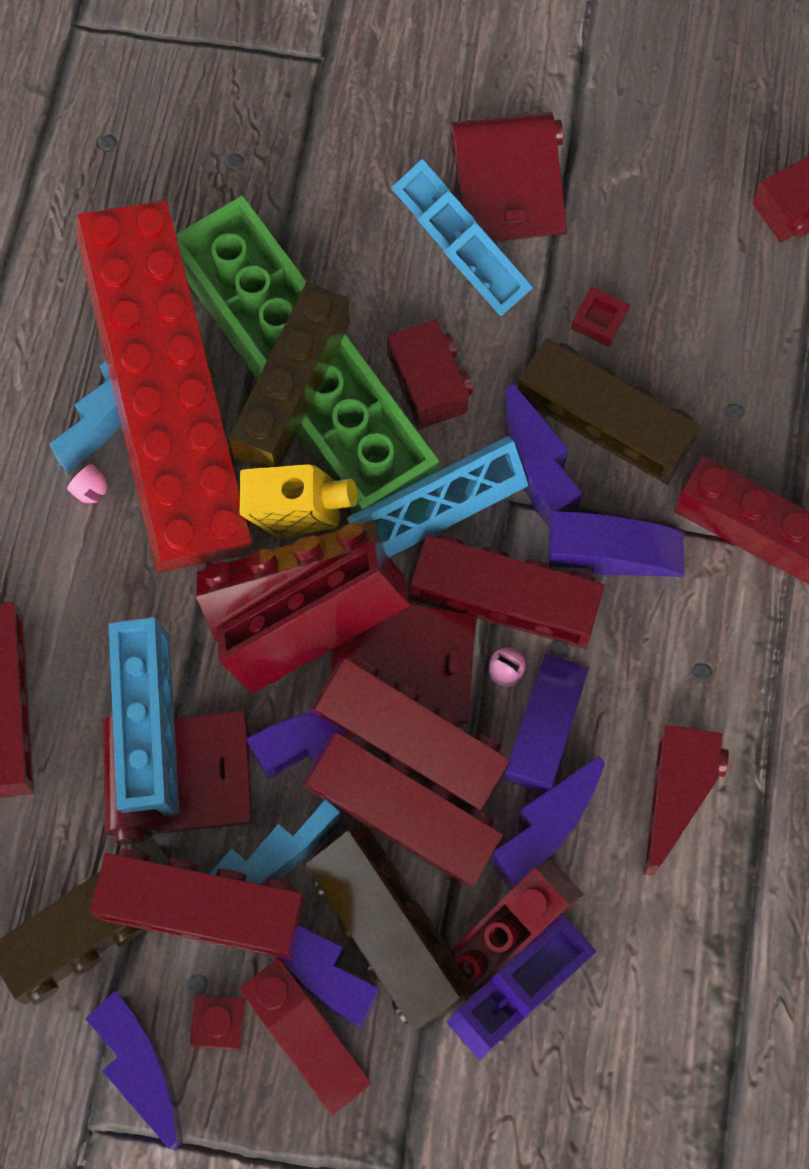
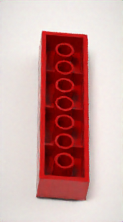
[76,200,252,574]

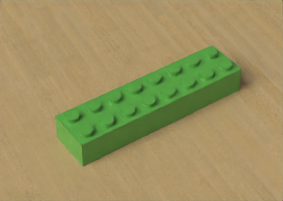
[176,195,439,521]

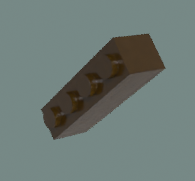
[229,282,350,468]
[517,338,701,485]
[305,827,477,1032]
[0,836,169,1005]

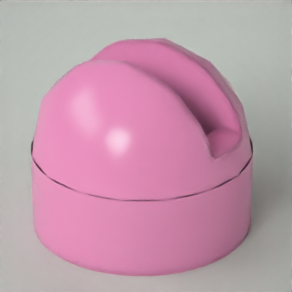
[67,464,108,504]
[488,647,526,687]

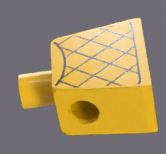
[240,464,358,539]

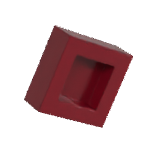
[571,287,630,347]
[190,995,246,1051]

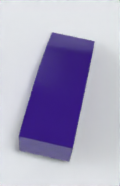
[504,384,582,526]
[548,511,684,577]
[504,653,589,793]
[246,712,345,780]
[490,756,605,890]
[446,915,597,1061]
[277,926,379,1030]
[85,991,183,1150]

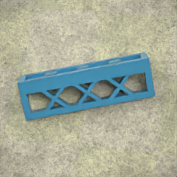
[347,436,529,557]
[108,617,180,817]

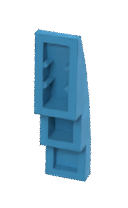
[391,159,534,317]
[49,361,121,474]
[178,800,342,938]

